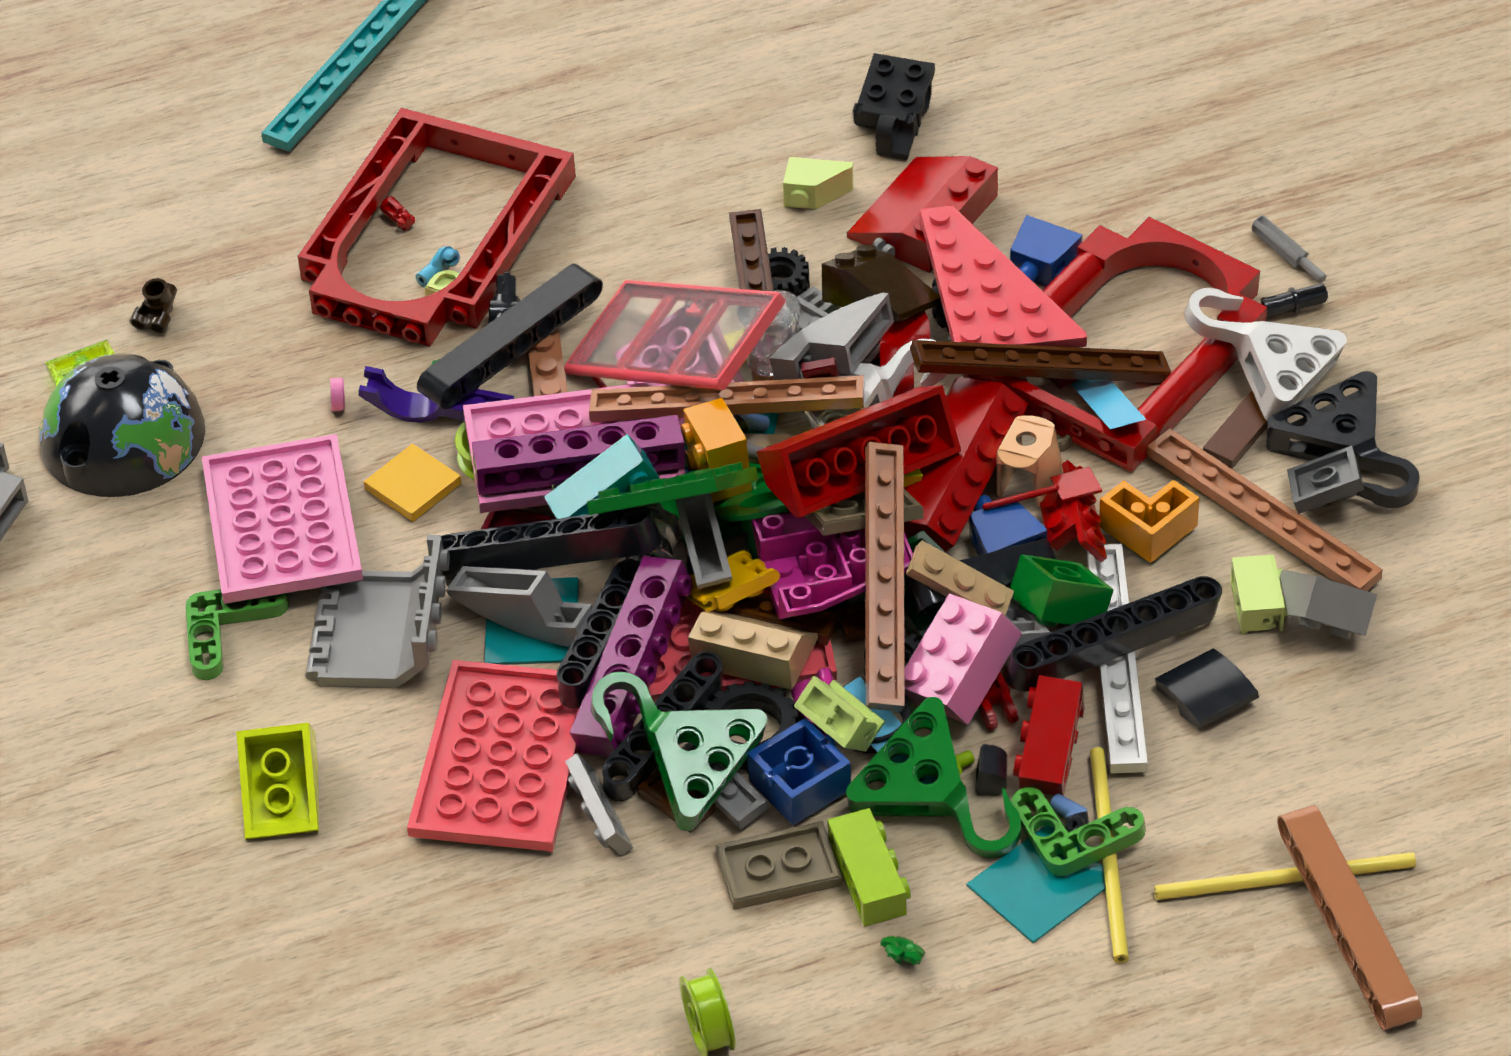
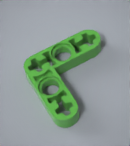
[186,589,289,680]
[1011,787,1146,876]

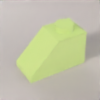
[783,157,854,209]

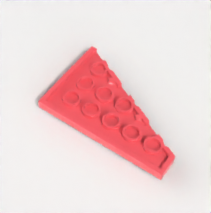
[920,206,1087,347]

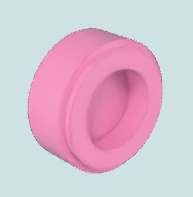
[330,378,345,412]

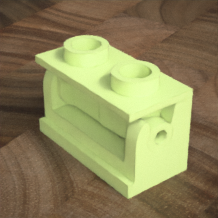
[1230,554,1290,634]
[794,676,885,752]

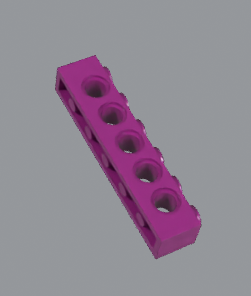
[472,415,685,495]
[569,556,692,757]

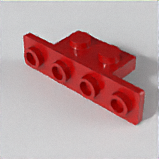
[1040,460,1107,562]

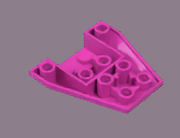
[752,512,913,619]

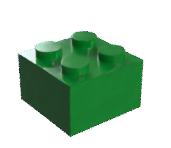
[1010,554,1114,627]

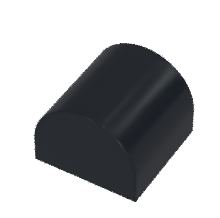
[975,744,1008,796]

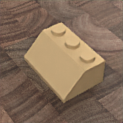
[688,611,818,690]

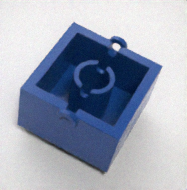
[747,718,851,826]

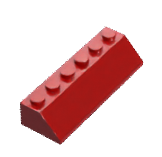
[904,377,1028,553]
[756,385,962,518]

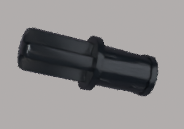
[1260,283,1328,319]

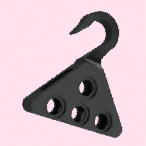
[1266,371,1420,508]

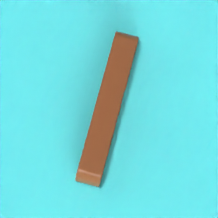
[1277,805,1422,1030]

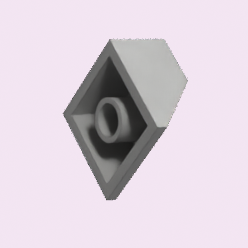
[1280,570,1377,639]

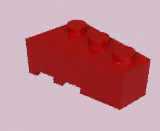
[1013,675,1085,796]

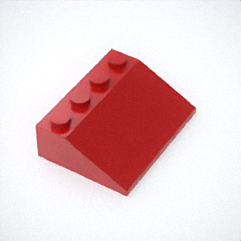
[847,156,998,273]

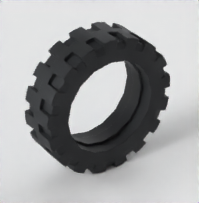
[705,681,798,773]

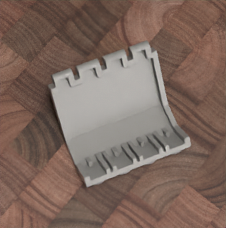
[305,535,450,688]

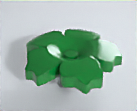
[880,936,926,966]

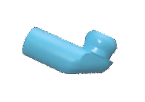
[415,246,460,287]

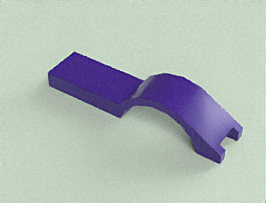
[358,366,514,423]

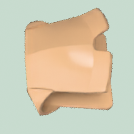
[996,415,1064,507]

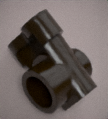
[129,278,177,333]

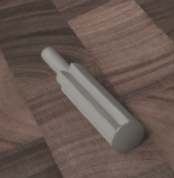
[1251,215,1326,283]

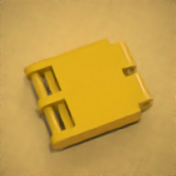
[686,550,780,612]

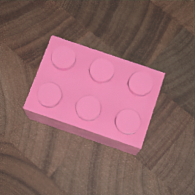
[905,593,1022,725]

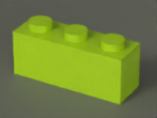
[827,808,911,927]

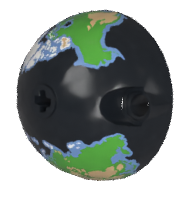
[39,354,205,497]

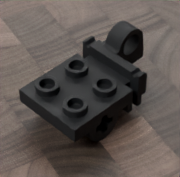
[853,53,935,160]

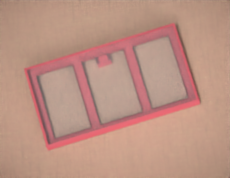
[564,280,786,390]

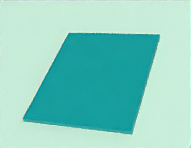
[484,577,579,665]
[966,826,1106,944]

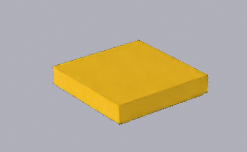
[364,443,462,522]

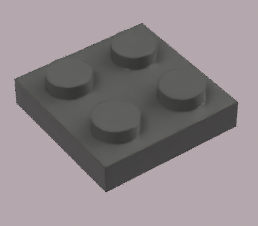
[1287,446,1364,514]

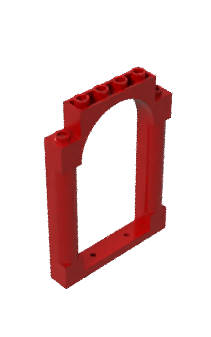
[297,108,576,347]
[963,217,1267,472]

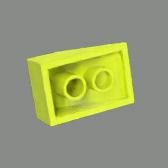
[236,722,319,840]

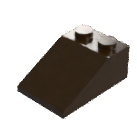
[821,245,942,321]

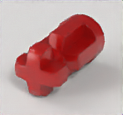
[380,196,415,231]

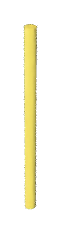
[1090,747,1129,963]
[1154,852,1416,900]

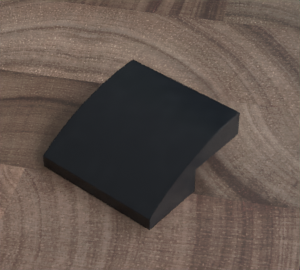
[1155,648,1259,728]

